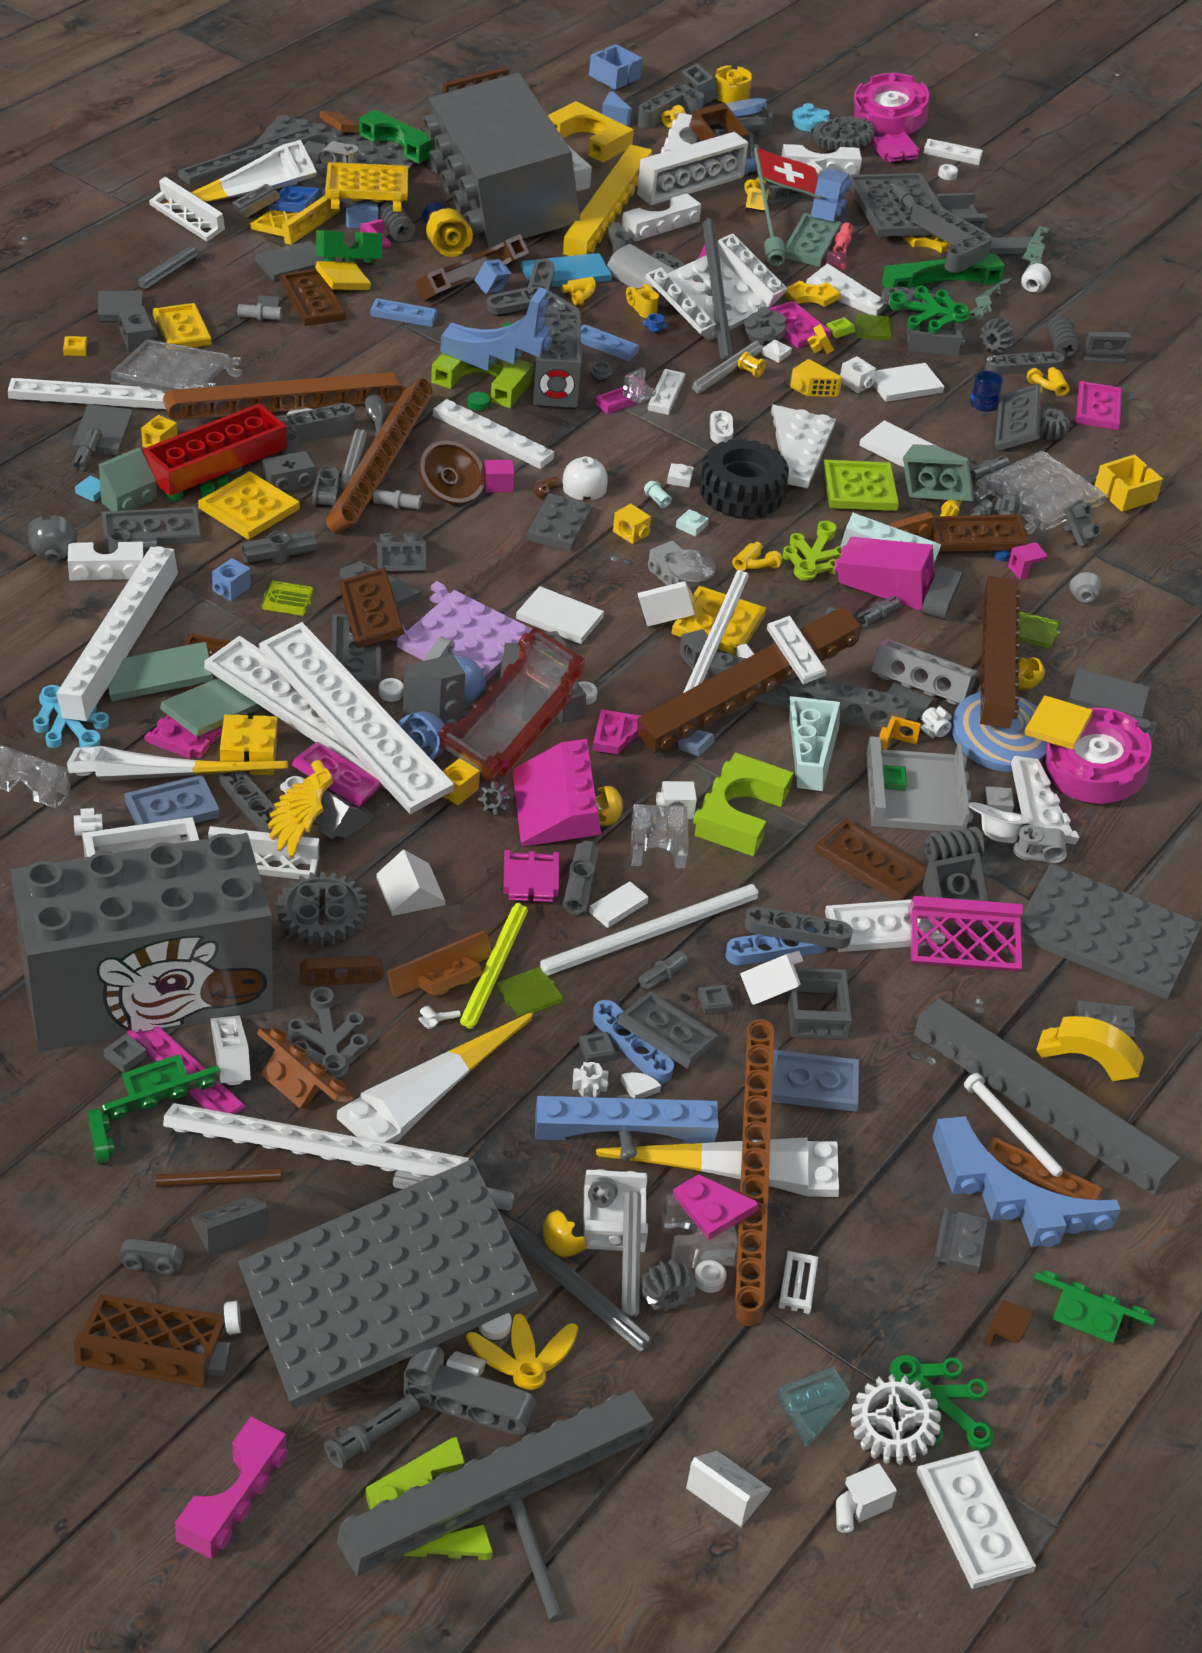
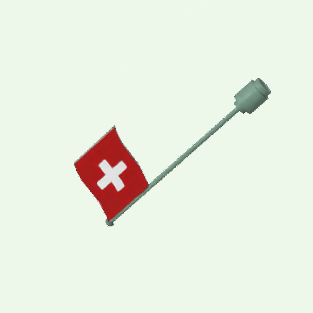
[752,145,821,267]

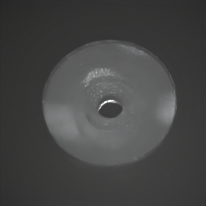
[668,550,716,582]

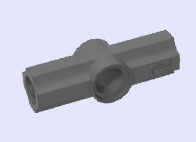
[241,530,317,564]
[563,840,599,915]

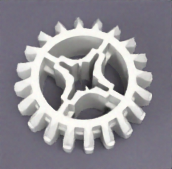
[851,1374,941,1465]

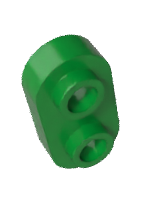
[87,1108,115,1165]

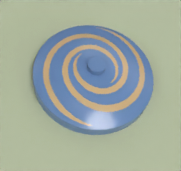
[951,692,1047,772]

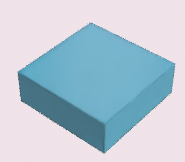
[75,476,101,502]

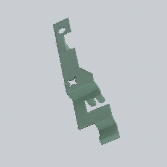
[1022,226,1049,267]
[970,278,1012,320]

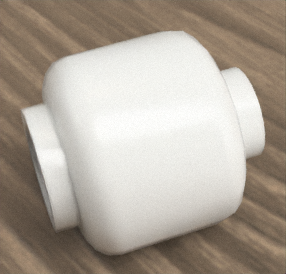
[1021,263,1051,293]

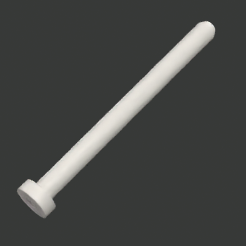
[964,1073,1063,1177]

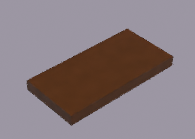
[280,269,346,326]
[931,514,1029,552]
[339,567,405,648]
[814,818,927,901]

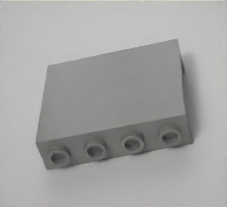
[866,736,973,832]

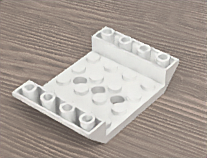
[645,233,788,341]

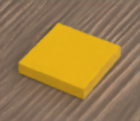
[315,261,371,290]
[1025,695,1093,750]

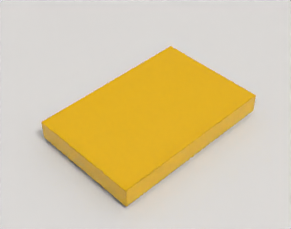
[153,303,212,351]

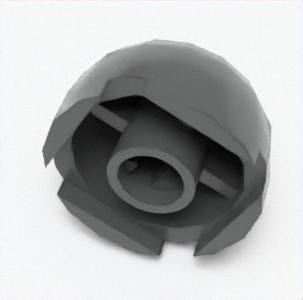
[28,516,77,562]

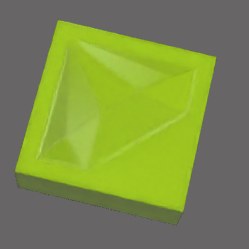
[826,317,855,338]

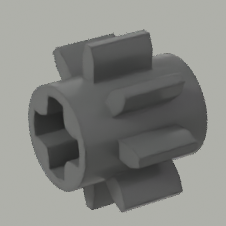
[995,495,1024,515]
[478,782,513,815]

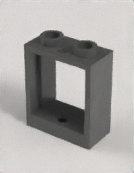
[906,310,965,356]
[787,967,852,1040]

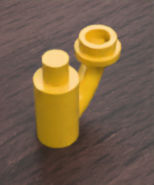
[561,277,596,306]
[1027,367,1070,396]
[732,542,782,571]

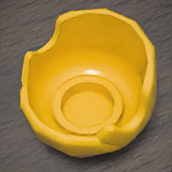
[1018,657,1045,691]
[596,786,623,826]
[543,1210,587,1258]

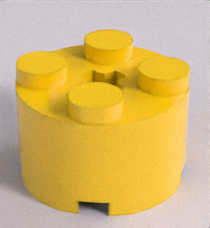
[715,66,752,104]
[426,208,473,257]

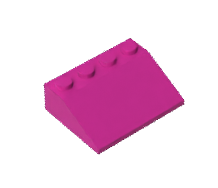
[512,739,601,847]

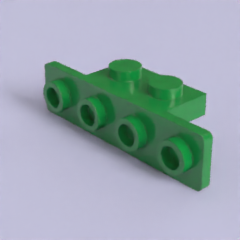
[102,1054,221,1120]
[1033,1270,1156,1344]

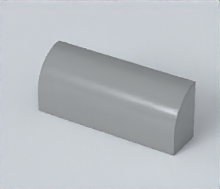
[607,244,674,308]

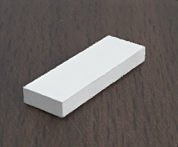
[924,139,983,165]
[648,369,685,415]
[767,616,826,684]

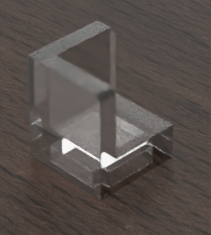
[623,367,656,404]

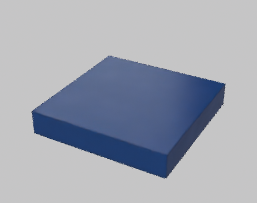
[269,186,323,213]

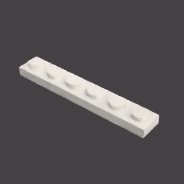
[433,399,554,469]

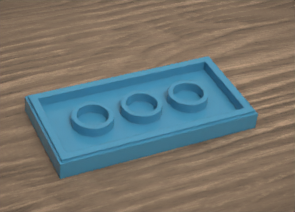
[521,253,612,288]

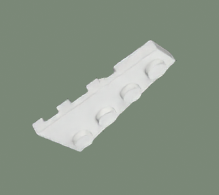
[806,263,887,317]
[1011,756,1079,845]

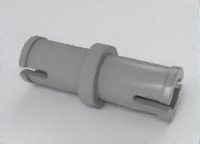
[237,303,283,321]
[373,489,422,510]

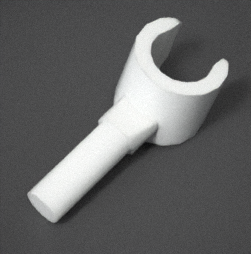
[418,1006,461,1029]

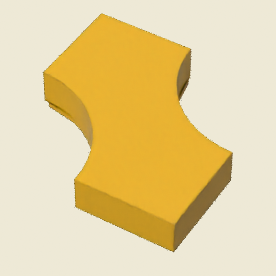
[902,235,951,253]
[783,281,841,307]

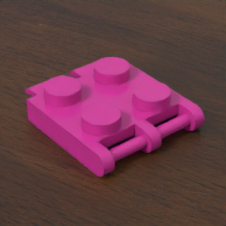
[870,132,919,163]
[144,715,222,759]
[503,850,559,902]

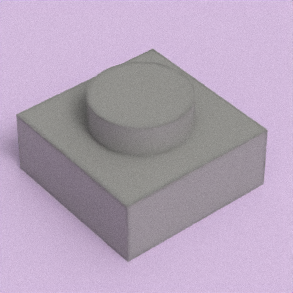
[984,787,1014,812]

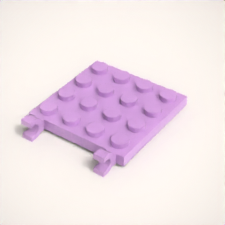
[390,581,535,682]

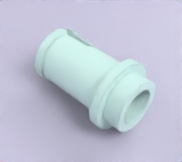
[644,481,672,508]

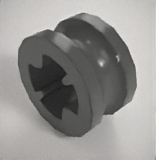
[588,1177,618,1208]

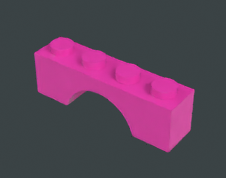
[175,1417,288,1560]

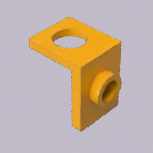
[879,716,921,750]

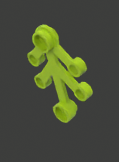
[782,521,842,581]

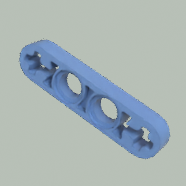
[725,927,828,965]
[593,1000,674,1084]

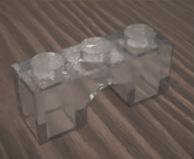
[0,745,70,809]

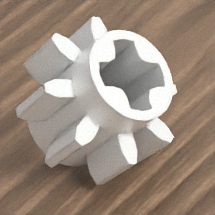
[921,706,952,739]
[74,808,103,838]
[572,1062,608,1097]

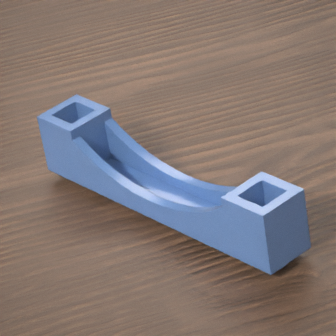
[535,1096,718,1144]

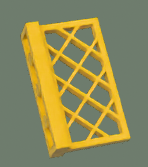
[251,195,340,245]

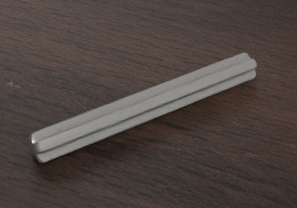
[692,341,763,394]

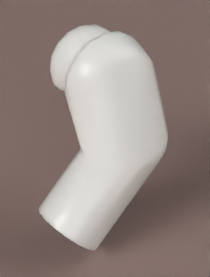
[836,1490,858,1533]

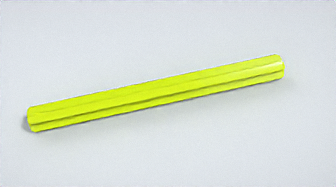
[460,903,528,1029]

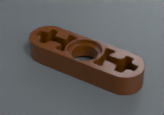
[300,955,384,986]

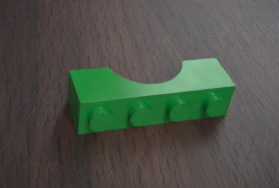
[359,110,435,164]

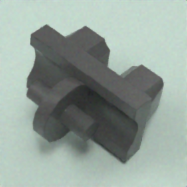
[1063,499,1102,547]

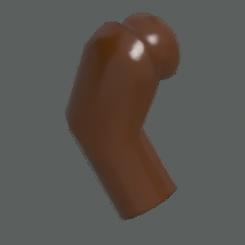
[534,476,560,499]

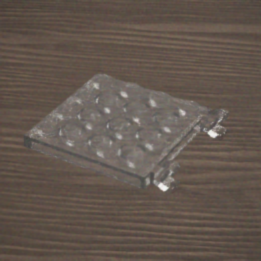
[111,339,242,393]
[974,451,1107,535]

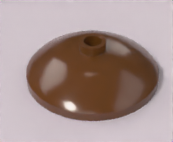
[419,440,485,505]

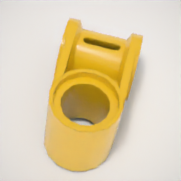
[626,283,659,318]

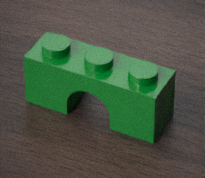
[316,230,383,263]

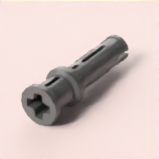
[324,1394,420,1469]

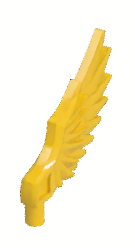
[268,760,333,859]

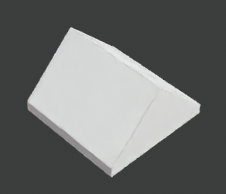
[638,581,695,627]
[376,849,445,916]
[686,1451,771,1527]

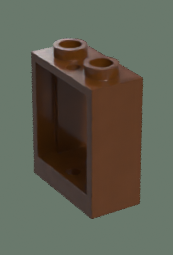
[689,103,749,141]

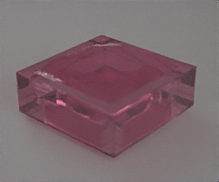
[825,251,846,270]

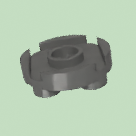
[744,307,786,344]

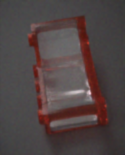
[439,627,585,782]

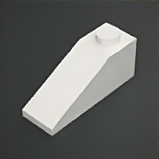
[210,1015,251,1085]

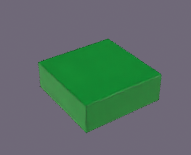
[882,765,907,791]

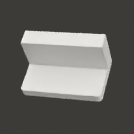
[740,951,803,1004]

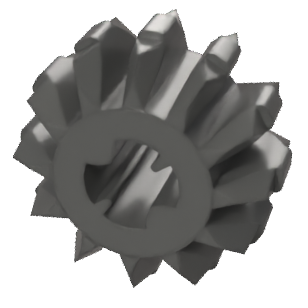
[980,318,1016,355]
[1039,407,1070,441]
[641,1259,696,1312]

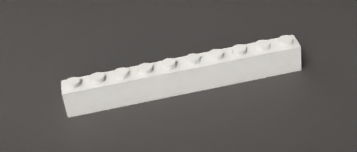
[56,546,178,721]

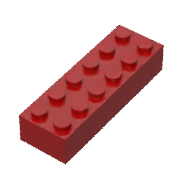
[142,403,287,496]

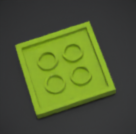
[823,460,899,511]

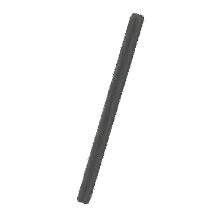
[703,218,733,361]

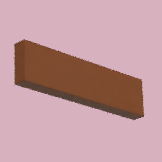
[986,1137,1104,1200]

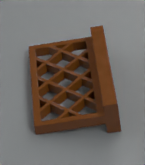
[74,1294,225,1388]

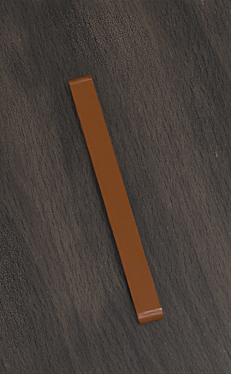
[162,372,405,420]
[326,378,433,534]
[735,1019,774,1326]

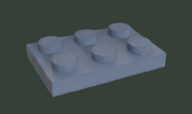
[124,775,220,825]
[772,1050,859,1112]

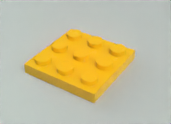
[198,471,300,540]
[672,586,766,655]

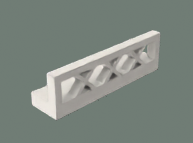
[149,177,225,242]
[208,826,319,879]

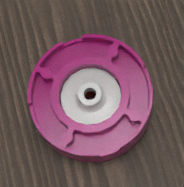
[854,73,929,137]
[1046,708,1152,805]

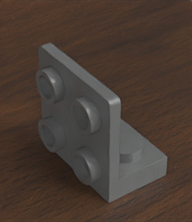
[374,532,426,571]

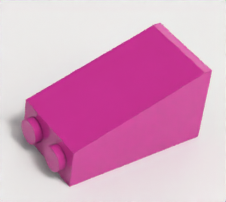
[835,537,935,611]

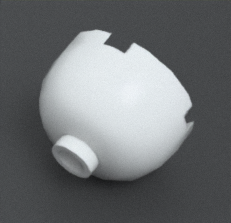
[562,457,608,500]

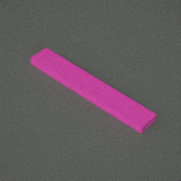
[127,1026,245,1115]

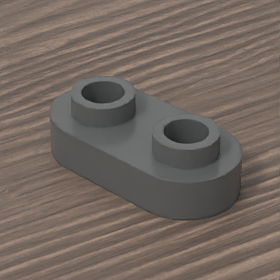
[118,1239,185,1274]

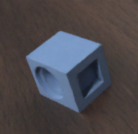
[474,259,512,294]
[212,558,251,601]

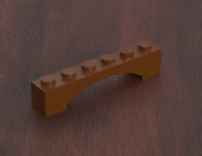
[415,234,529,301]

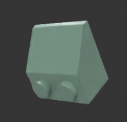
[99,447,157,511]

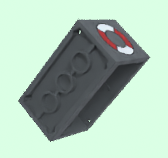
[533,311,581,408]

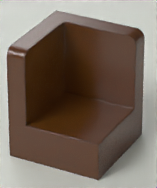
[984,1299,1033,1346]

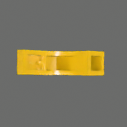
[1036,1016,1144,1081]

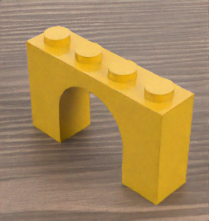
[548,101,634,163]

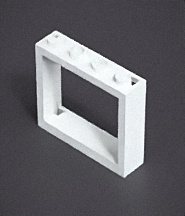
[82,817,199,858]

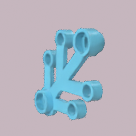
[33,685,109,748]

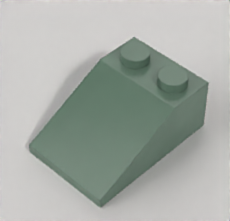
[903,444,974,501]

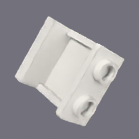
[583,1169,648,1252]

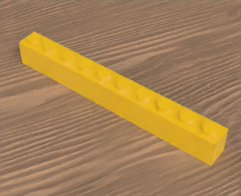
[563,145,652,256]

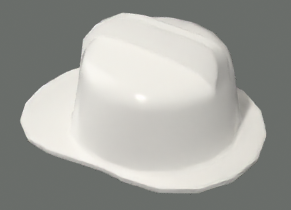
[968,802,1031,843]

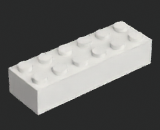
[637,132,748,205]

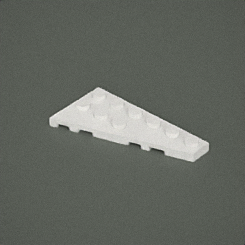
[771,404,836,488]

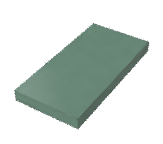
[785,213,842,267]
[108,642,213,702]
[160,678,263,737]

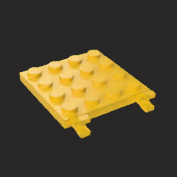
[325,162,408,212]

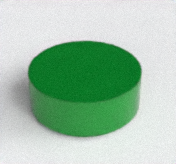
[467,392,490,411]

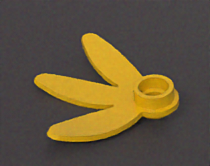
[466,1314,579,1390]

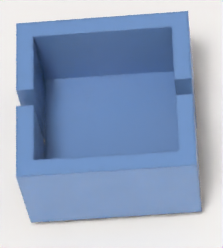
[589,44,643,90]
[811,168,851,222]

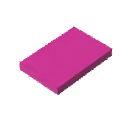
[769,301,832,349]
[1075,381,1122,430]
[292,741,382,807]

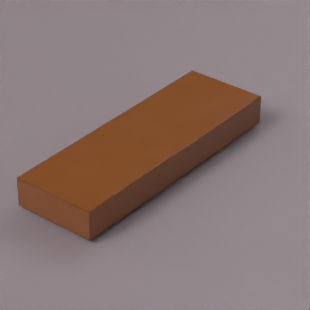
[320,110,359,133]

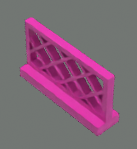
[908,896,1023,972]

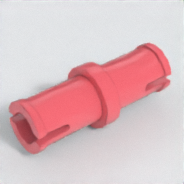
[833,223,854,256]

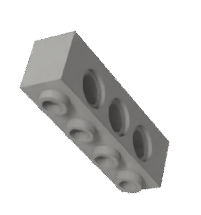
[871,639,978,705]

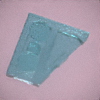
[776,1367,850,1447]

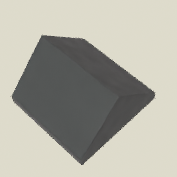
[922,852,988,901]
[191,1196,268,1256]

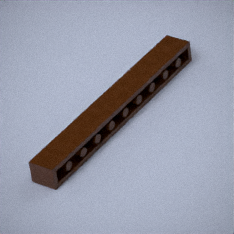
[980,576,1020,729]
[637,606,861,754]

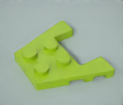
[366,1437,492,1560]

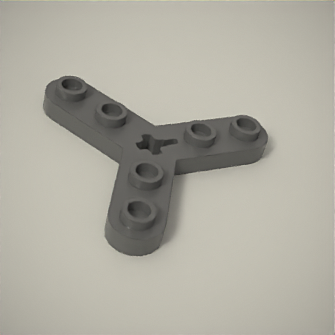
[486,259,580,315]

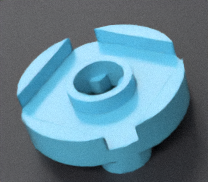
[792,103,830,132]

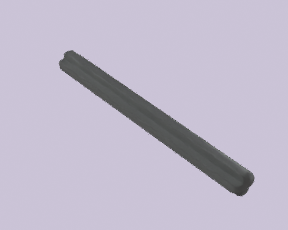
[509,1224,652,1352]

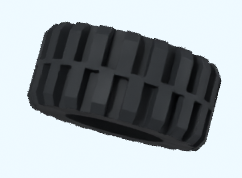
[699,439,789,519]

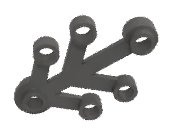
[288,987,368,1080]

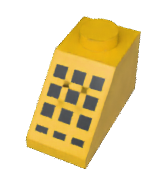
[790,359,843,397]

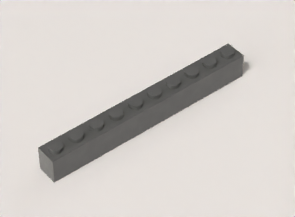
[914,998,1180,1196]
[337,1389,654,1577]

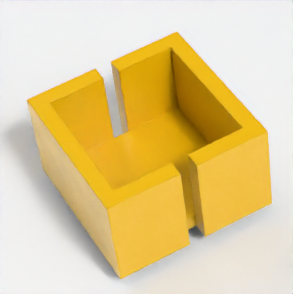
[1094,454,1163,512]
[220,714,278,776]

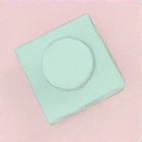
[676,509,709,537]

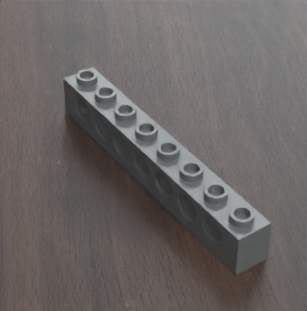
[708,651,911,734]

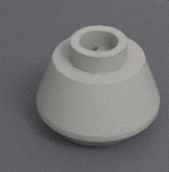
[1070,572,1102,603]

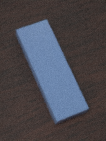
[370,298,438,327]
[581,324,639,362]

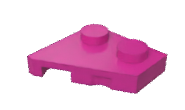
[593,709,640,754]
[673,1174,758,1240]

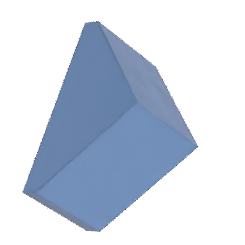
[602,91,632,126]
[346,199,378,228]

